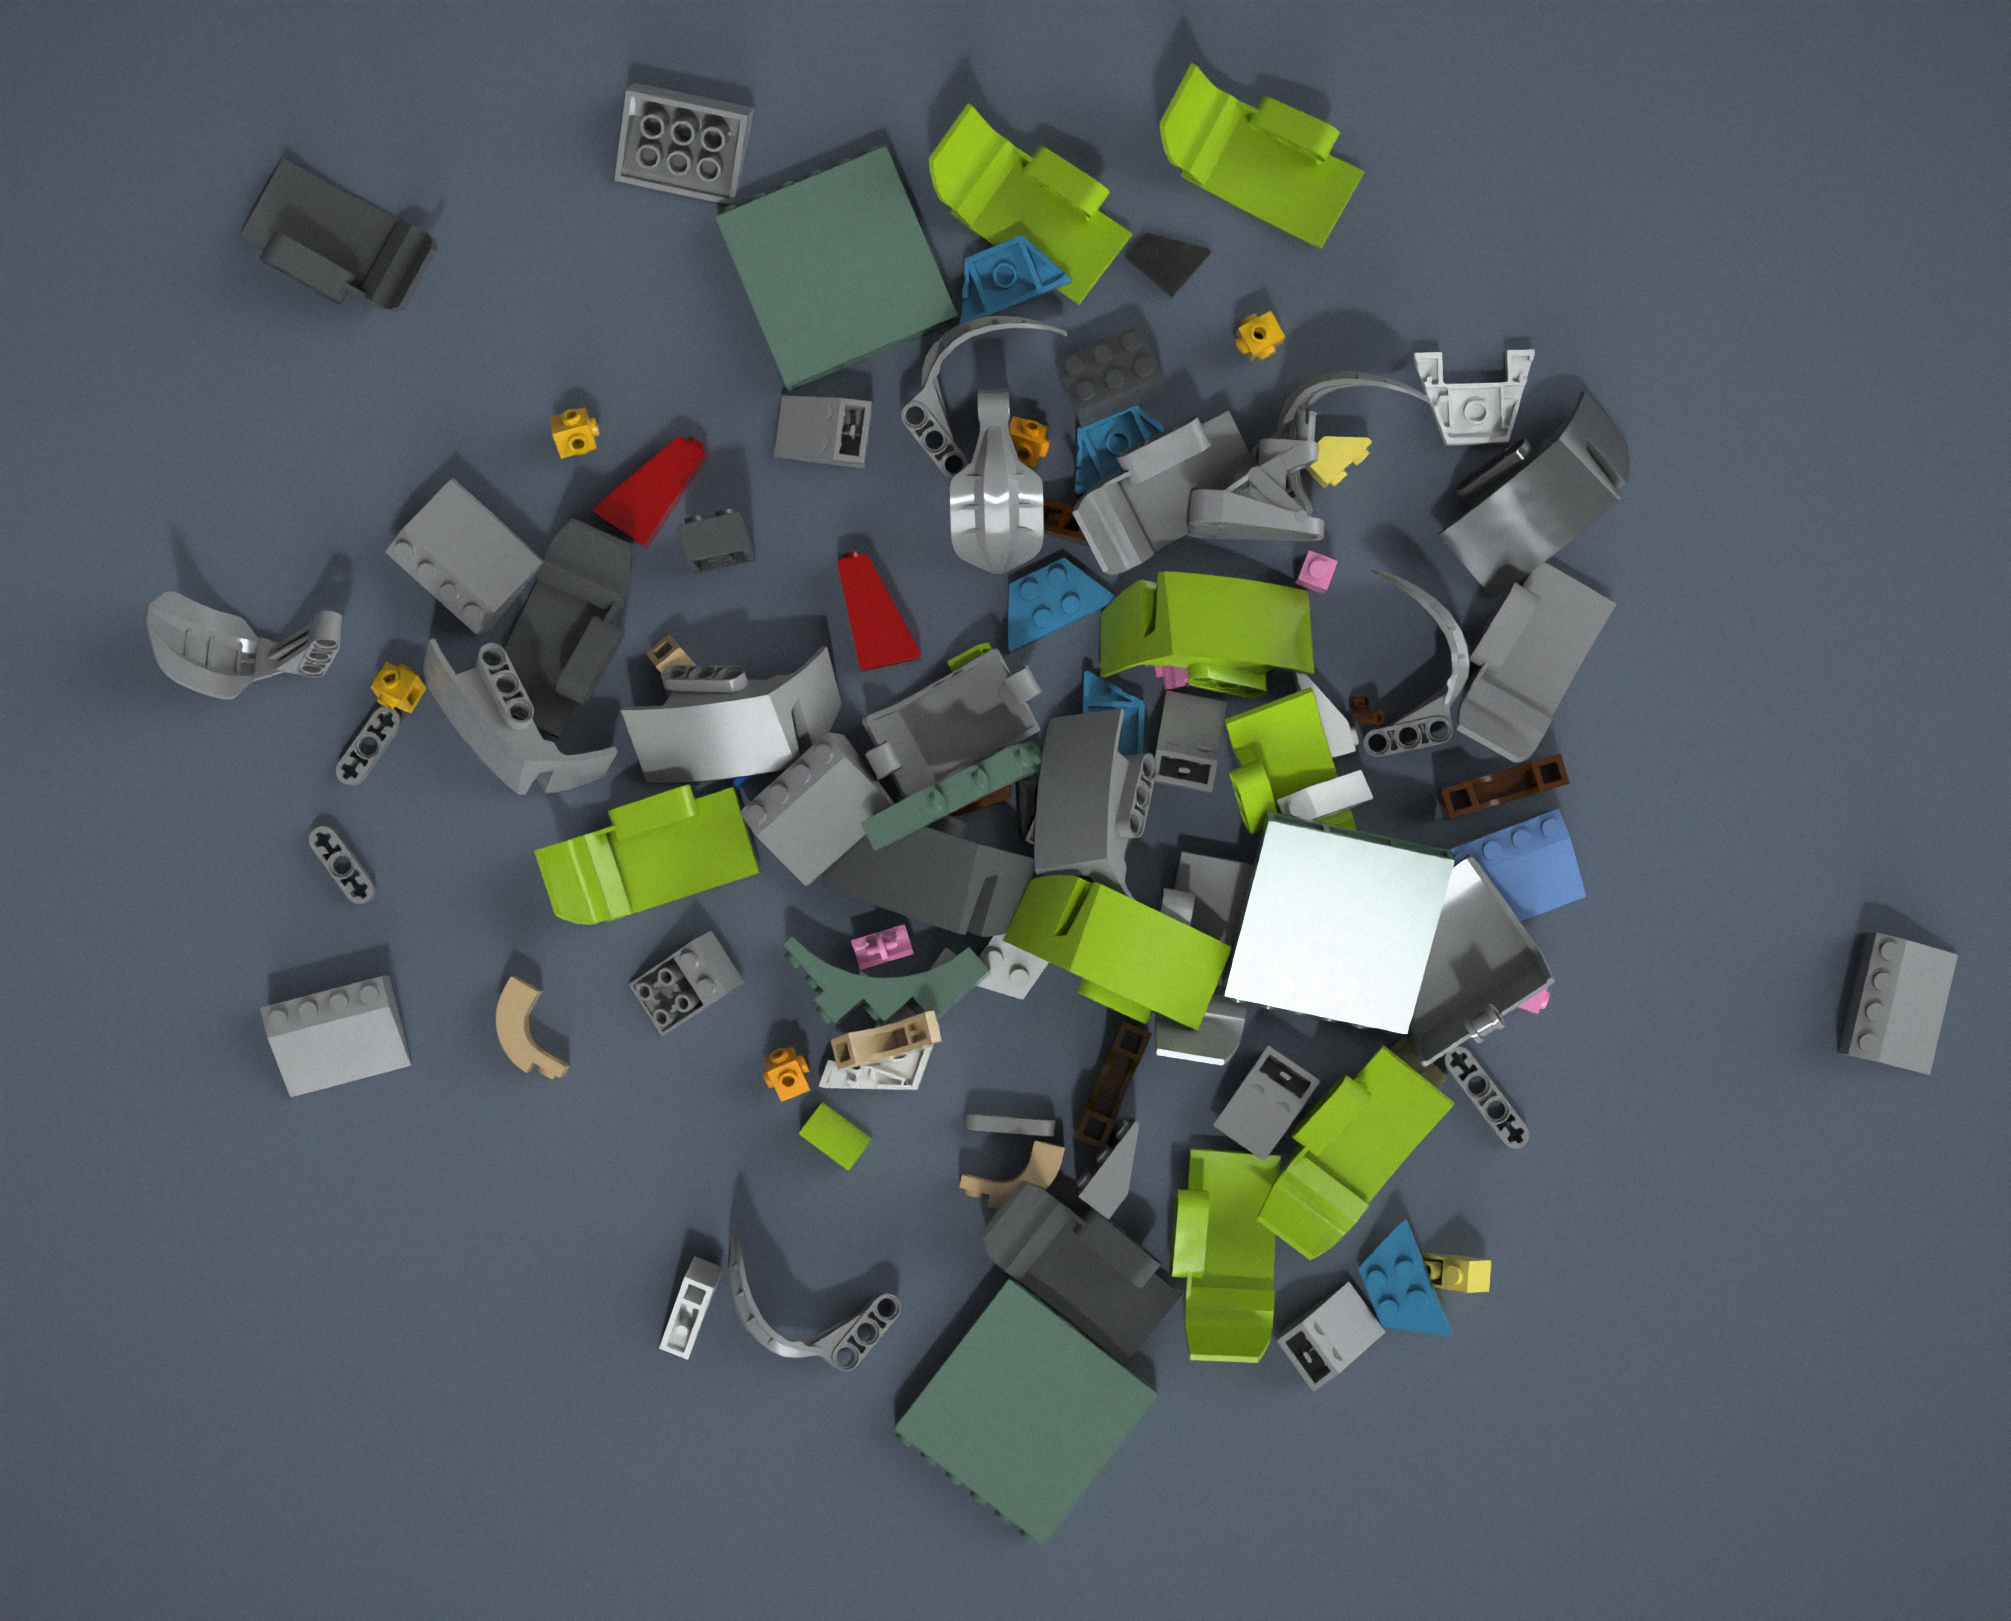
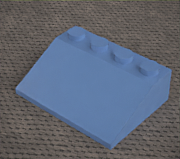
[1446,808,1586,921]

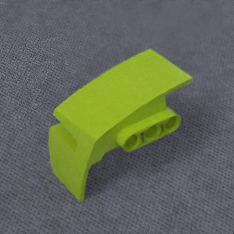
[1159,63,1365,249]
[929,103,1133,305]
[1100,571,1314,698]
[1224,687,1357,835]
[534,784,761,925]
[1002,875,1232,1031]
[1256,1045,1455,1260]
[1169,1148,1281,1363]

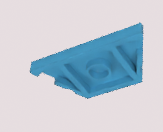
[960,235,1072,323]
[1075,405,1165,497]
[1008,557,1116,653]
[1082,671,1145,755]
[1358,1219,1452,1336]

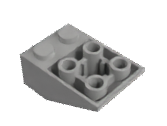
[774,396,874,469]
[1154,690,1227,793]
[628,931,745,1036]
[1213,1045,1320,1161]
[1076,1117,1139,1220]
[1273,1281,1385,1392]

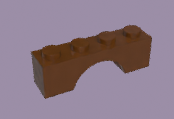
[1436,754,1570,820]

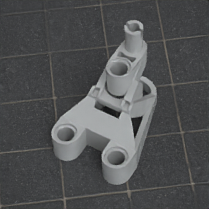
[1188,411,1325,541]

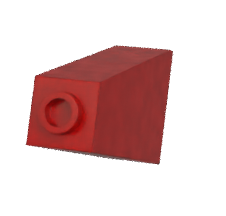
[592,435,708,549]
[837,551,921,672]

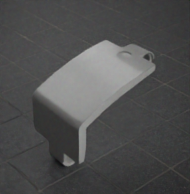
[862,648,1042,799]

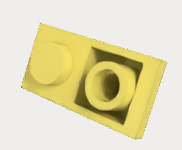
[1305,436,1372,489]
[1420,1253,1491,1293]

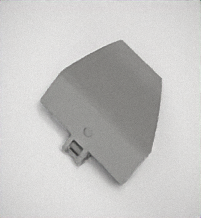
[1410,854,1555,1067]

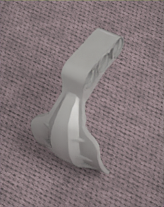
[900,315,1067,478]
[1250,371,1431,517]
[949,388,1044,574]
[1363,569,1470,757]
[145,591,343,700]
[728,1218,901,1371]

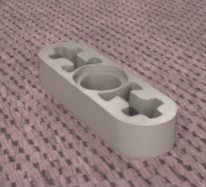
[336,706,403,786]
[309,826,377,904]
[964,1113,1056,1136]

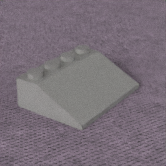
[614,82,754,205]
[385,478,545,635]
[739,732,895,886]
[1838,932,1958,1075]
[260,975,412,1097]

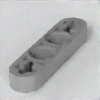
[1443,1046,1529,1149]

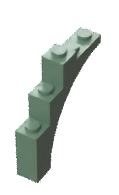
[860,740,1043,851]
[783,936,991,1025]

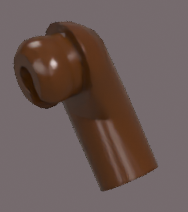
[1350,696,1384,726]

